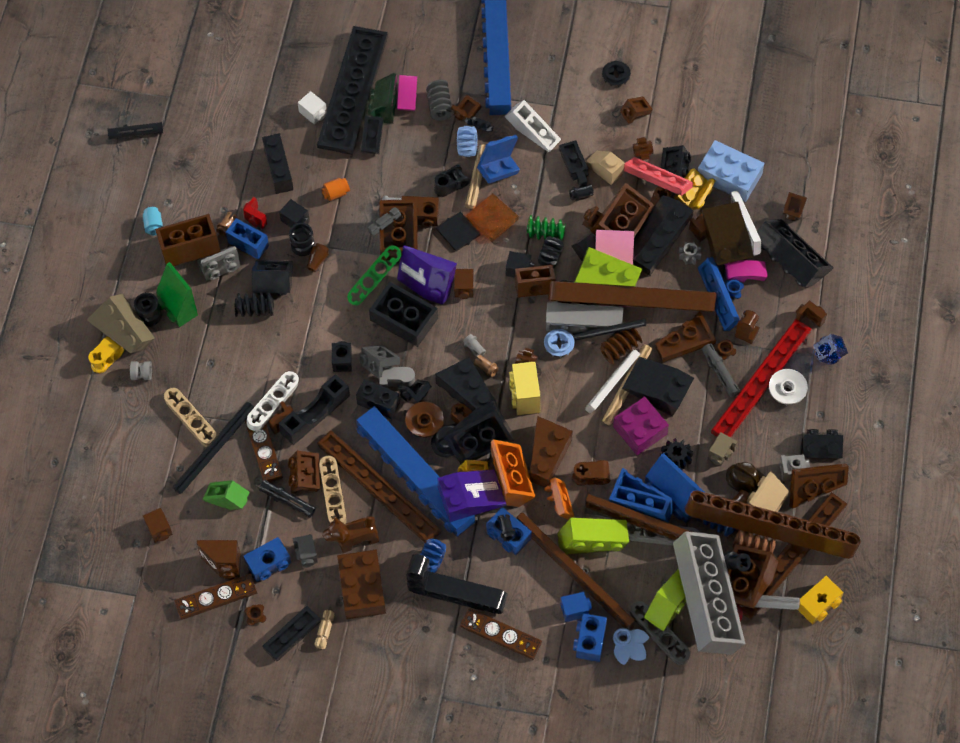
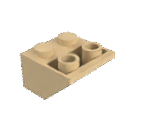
[747,472,789,512]

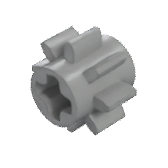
[679,242,702,265]

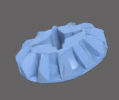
[544,329,574,358]

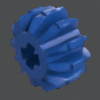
[420,538,446,573]

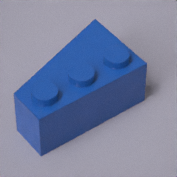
[609,468,673,523]

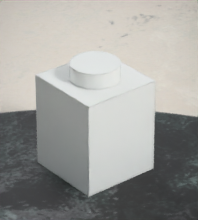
[298,91,327,125]

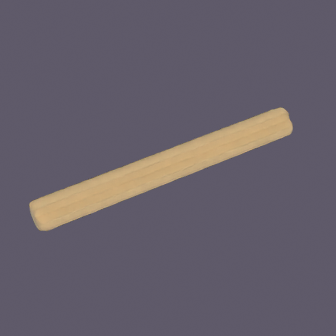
[602,344,652,426]

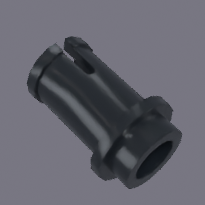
[569,184,594,201]
[497,514,516,541]

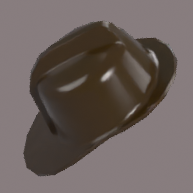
[726,462,766,495]

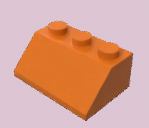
[491,440,535,507]

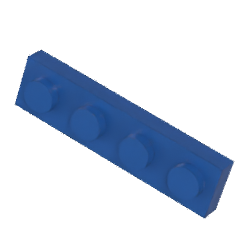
[698,257,740,331]

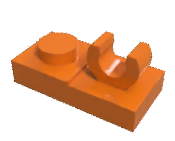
[544,477,575,520]

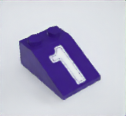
[397,245,457,305]
[438,470,506,522]

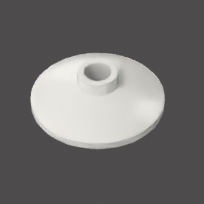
[769,369,808,405]

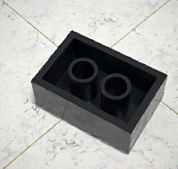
[369,282,438,347]

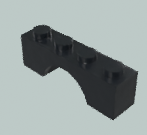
[278,374,350,446]

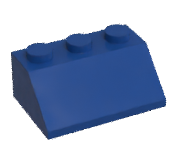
[645,453,704,523]

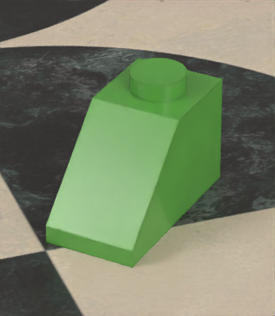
[202,480,250,510]

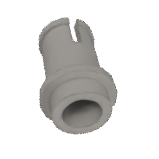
[463,334,486,359]

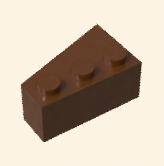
[530,416,573,488]

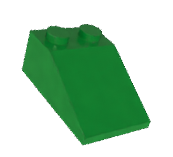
[156,262,198,327]

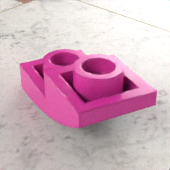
[397,75,417,111]
[725,260,767,283]

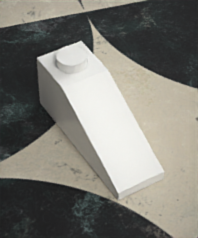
[505,100,561,152]

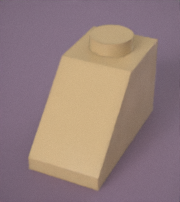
[585,151,625,185]

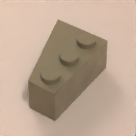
[87,294,155,353]

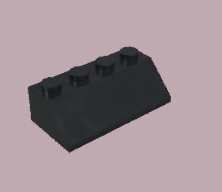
[633,195,693,276]
[757,219,834,287]

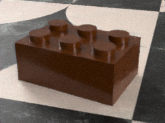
[155,214,221,266]
[337,549,386,620]

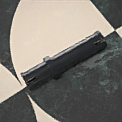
[107,122,163,140]
[259,480,316,518]

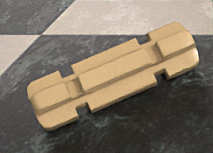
[315,610,335,649]

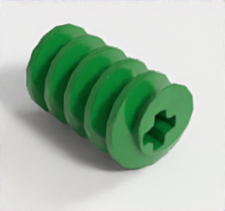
[526,215,566,242]

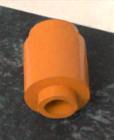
[321,178,350,201]

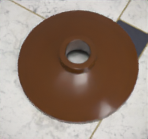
[405,402,444,438]

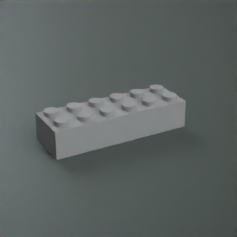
[673,531,746,655]

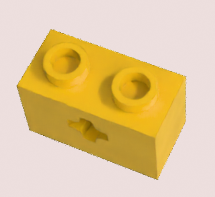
[797,576,843,625]

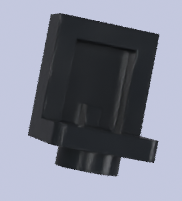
[397,379,432,403]

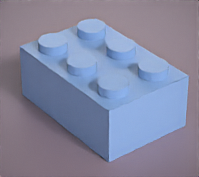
[698,140,764,202]

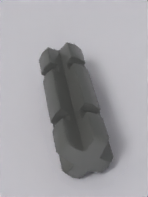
[367,207,401,236]

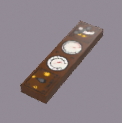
[245,414,283,482]
[174,574,257,620]
[460,608,542,660]

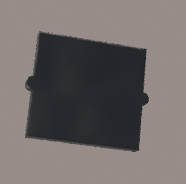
[436,211,480,252]

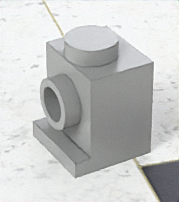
[779,455,810,481]

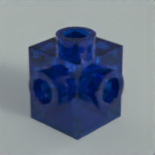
[814,334,848,365]

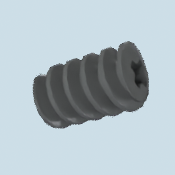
[426,80,452,121]

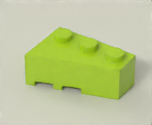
[574,247,642,287]
[557,518,629,554]
[644,568,687,631]

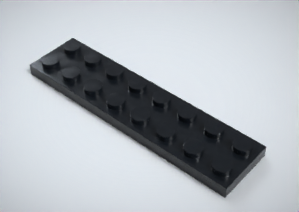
[317,26,388,155]

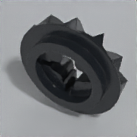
[602,61,631,87]
[465,116,494,132]

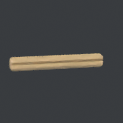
[465,144,486,209]

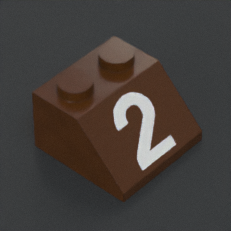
[197,540,241,580]

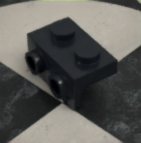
[802,429,843,458]

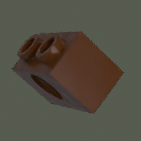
[515,265,556,298]

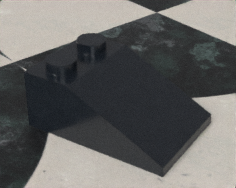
[622,357,694,417]
[444,400,514,465]

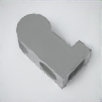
[380,367,415,388]

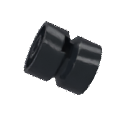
[289,223,315,256]
[134,292,162,326]

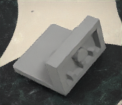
[197,246,240,281]

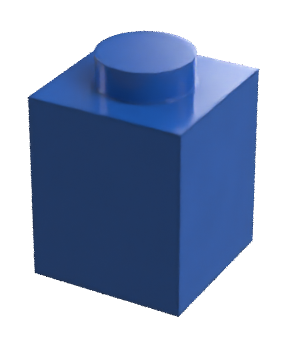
[560,592,592,622]

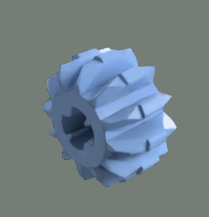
[457,126,478,157]

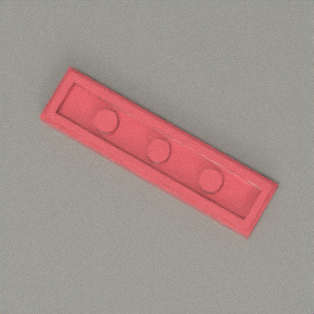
[624,157,693,196]

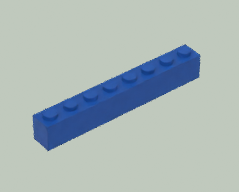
[481,0,511,115]
[356,406,475,537]

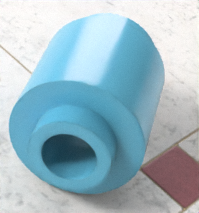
[142,207,163,236]

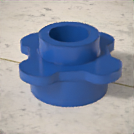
[725,280,744,299]

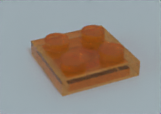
[466,193,519,242]

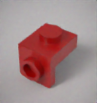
[243,197,267,229]

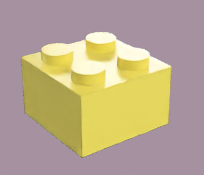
[509,362,540,415]

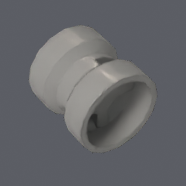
[130,361,152,380]

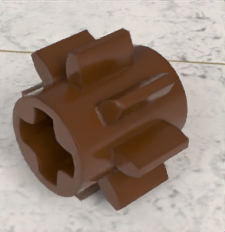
[633,137,654,160]
[515,348,538,364]

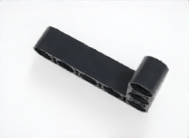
[406,554,508,614]

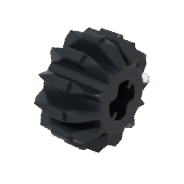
[538,237,564,269]
[660,438,693,470]

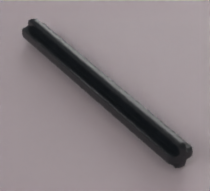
[173,402,254,494]

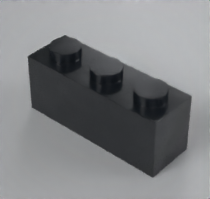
[262,133,294,194]

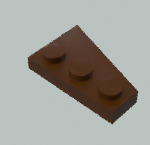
[655,311,716,362]
[789,463,849,509]

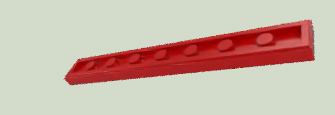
[711,319,812,437]

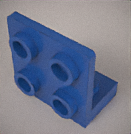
[477,135,520,184]

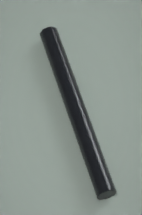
[573,319,647,341]

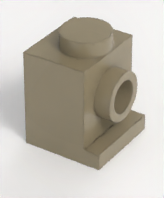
[708,432,738,466]

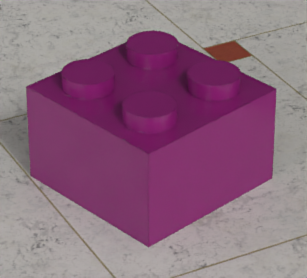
[613,397,669,455]

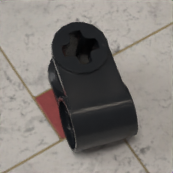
[434,165,470,197]

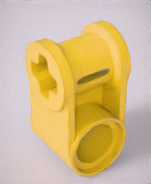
[88,336,124,373]

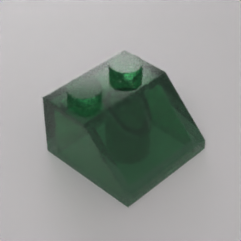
[368,73,398,124]

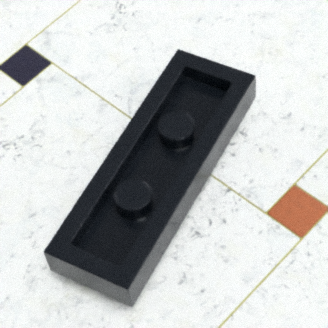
[262,606,321,662]

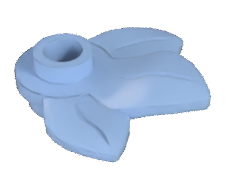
[613,628,649,665]

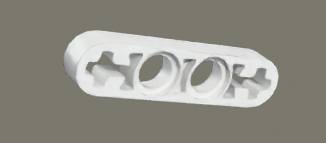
[247,371,299,431]

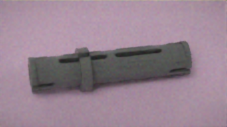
[701,343,741,397]

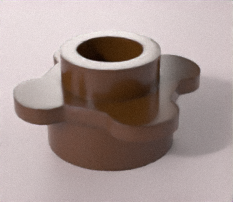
[714,339,736,360]
[245,604,266,626]

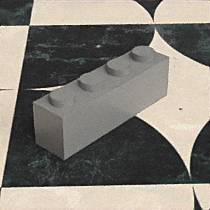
[546,301,623,335]

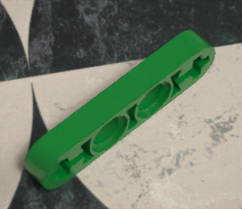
[347,245,401,305]

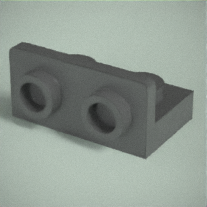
[360,345,400,378]

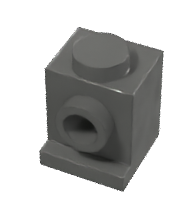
[292,534,318,568]

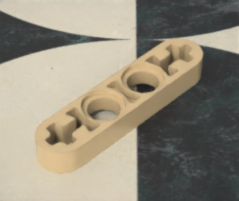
[164,388,217,447]
[319,456,346,524]

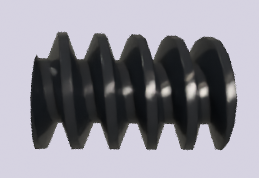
[234,292,274,317]

